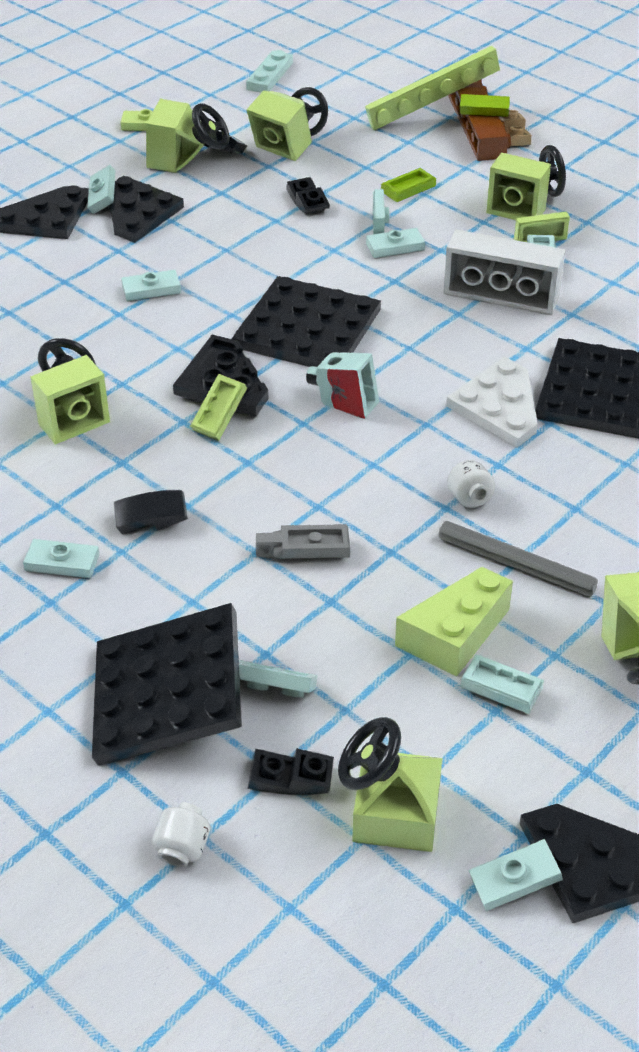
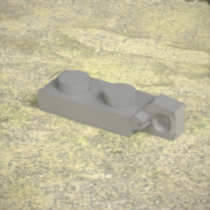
[256,524,350,559]

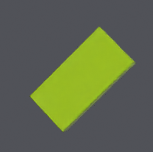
[460,94,510,117]
[381,168,436,202]

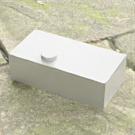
[443,229,566,315]

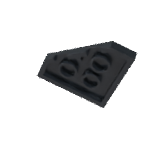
[110,175,184,243]
[0,185,89,239]
[173,334,269,417]
[519,804,639,923]

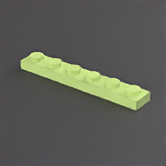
[365,46,500,130]

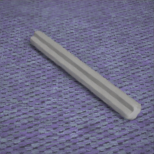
[439,521,598,597]

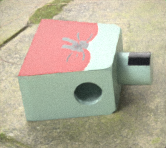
[306,352,379,419]

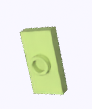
[120,109,153,131]
[514,211,570,242]
[190,374,247,441]

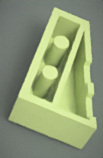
[395,567,513,676]

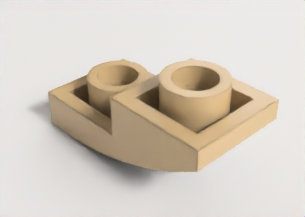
[499,110,532,146]

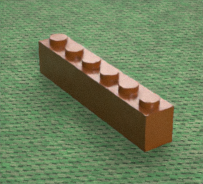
[448,79,511,161]

